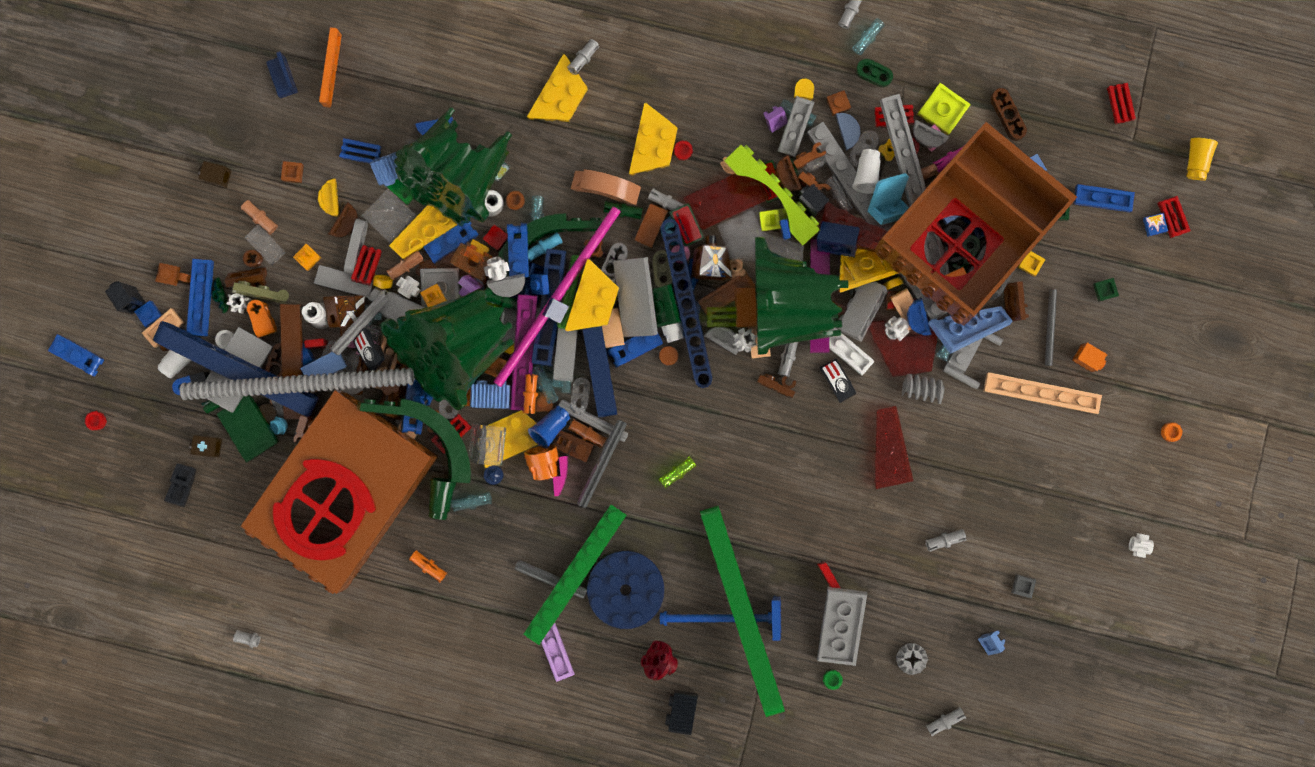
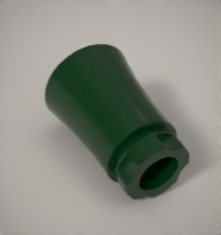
[428,477,457,520]

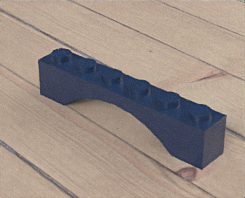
[532,249,568,367]

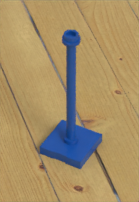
[660,596,781,641]

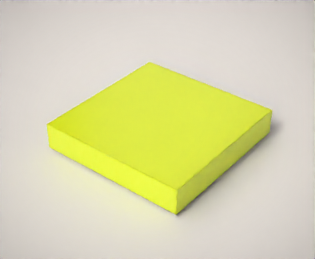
[917,83,971,135]

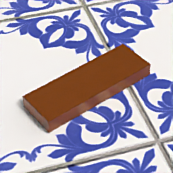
[698,270,756,317]

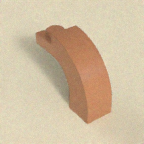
[571,169,641,205]

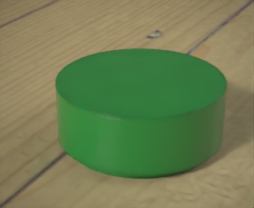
[823,669,843,690]

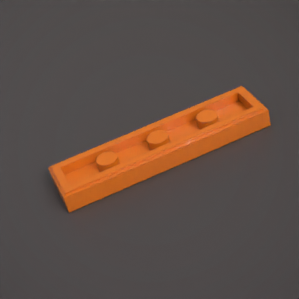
[319,27,342,108]

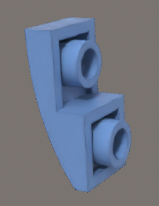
[300,352,347,376]

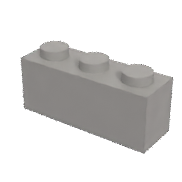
[838,282,888,342]

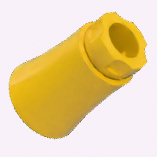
[1187,138,1218,181]

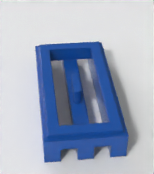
[339,138,382,164]

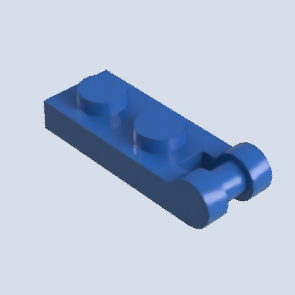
[423,221,479,264]
[507,223,529,278]
[48,334,105,376]
[607,334,663,368]
[401,379,425,435]

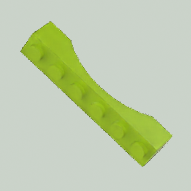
[724,144,820,245]

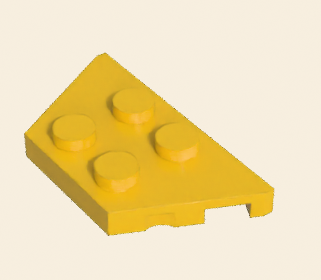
[527,54,588,122]
[629,103,678,176]
[839,243,898,293]
[565,259,619,331]
[484,410,538,468]

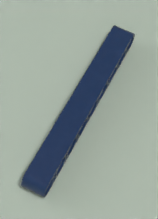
[661,219,713,388]
[153,321,319,417]

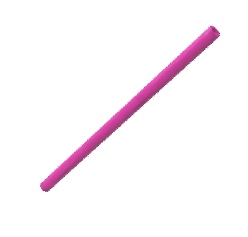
[493,207,620,387]

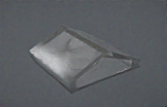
[469,424,506,466]

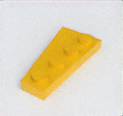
[389,205,457,259]

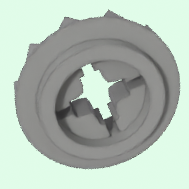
[896,643,928,675]

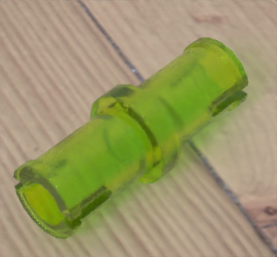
[659,456,696,489]

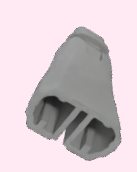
[368,287,426,323]

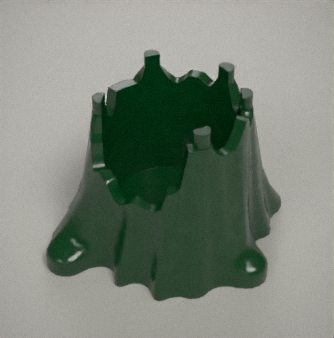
[394,107,512,227]
[755,237,848,355]
[380,288,513,410]

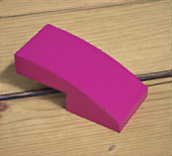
[553,456,568,496]

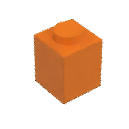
[1072,343,1108,372]

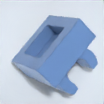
[978,631,1005,655]

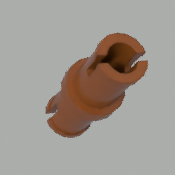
[568,419,607,448]

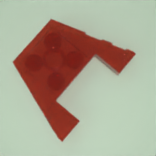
[868,317,941,377]

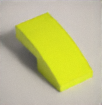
[759,208,788,231]

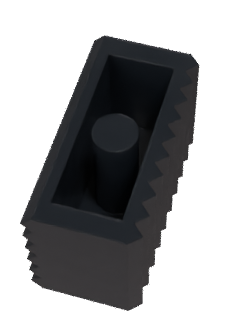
[797,184,829,218]
[105,281,146,315]
[665,690,698,735]

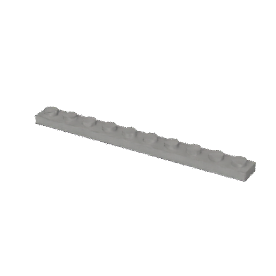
[879,94,950,275]

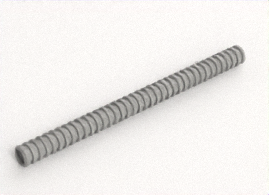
[180,368,414,400]

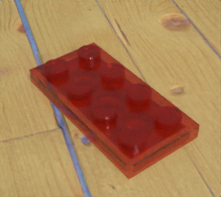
[684,173,769,231]

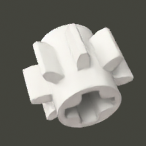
[484,257,509,281]
[396,276,421,299]
[226,293,252,314]
[885,316,909,341]
[733,328,757,352]
[1129,533,1154,558]

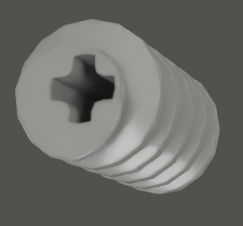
[902,374,945,404]

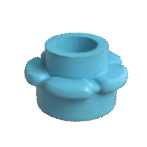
[270,417,288,435]

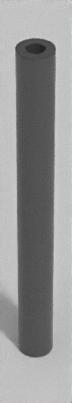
[1045,289,1057,366]

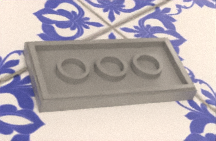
[613,257,658,337]
[205,327,273,413]
[817,587,867,666]

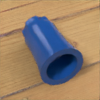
[528,406,570,448]

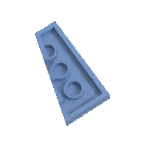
[928,306,1012,354]

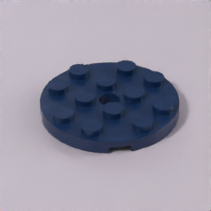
[587,551,664,629]

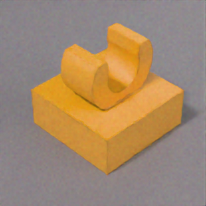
[293,244,322,271]
[420,284,447,307]

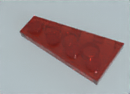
[817,202,888,252]
[875,406,913,489]

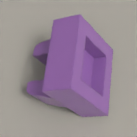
[764,106,788,133]
[458,274,484,296]

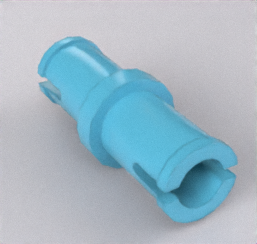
[528,232,563,262]

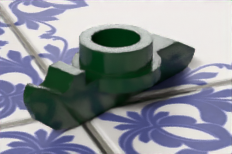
[212,278,229,313]

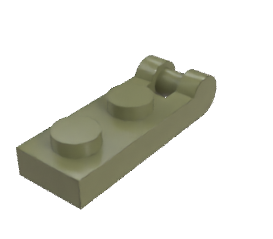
[232,281,289,304]

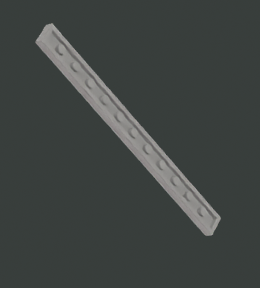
[807,122,948,321]

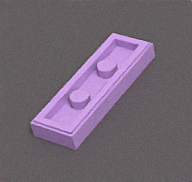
[541,623,575,682]

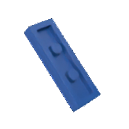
[1073,184,1135,213]

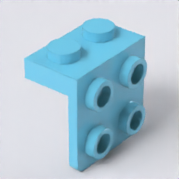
[867,173,909,225]

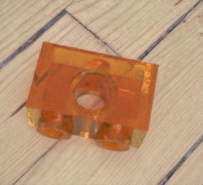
[449,242,493,283]

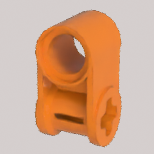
[247,300,277,338]

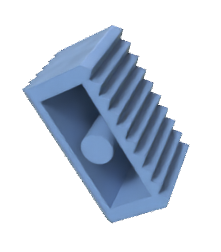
[370,152,398,186]
[470,381,511,409]

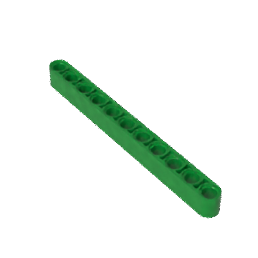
[700,505,785,718]

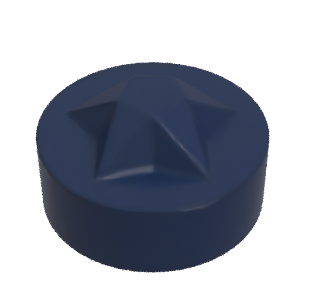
[484,465,504,485]

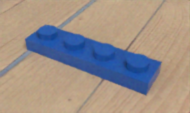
[186,259,214,337]

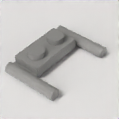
[943,334,1003,390]

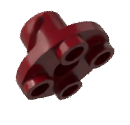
[641,640,678,681]

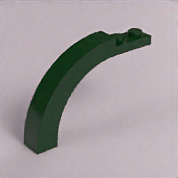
[490,213,603,280]
[357,398,471,483]

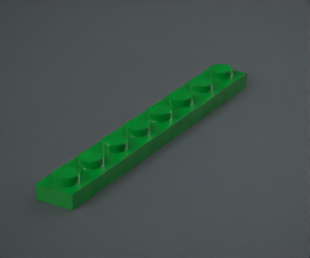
[523,505,627,645]

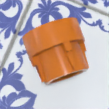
[524,445,559,480]

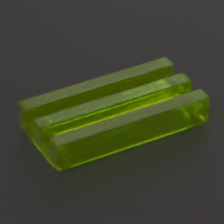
[707,307,736,327]

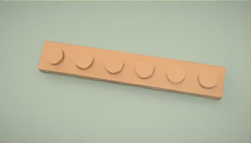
[983,372,1102,414]

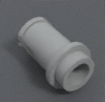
[233,630,261,648]

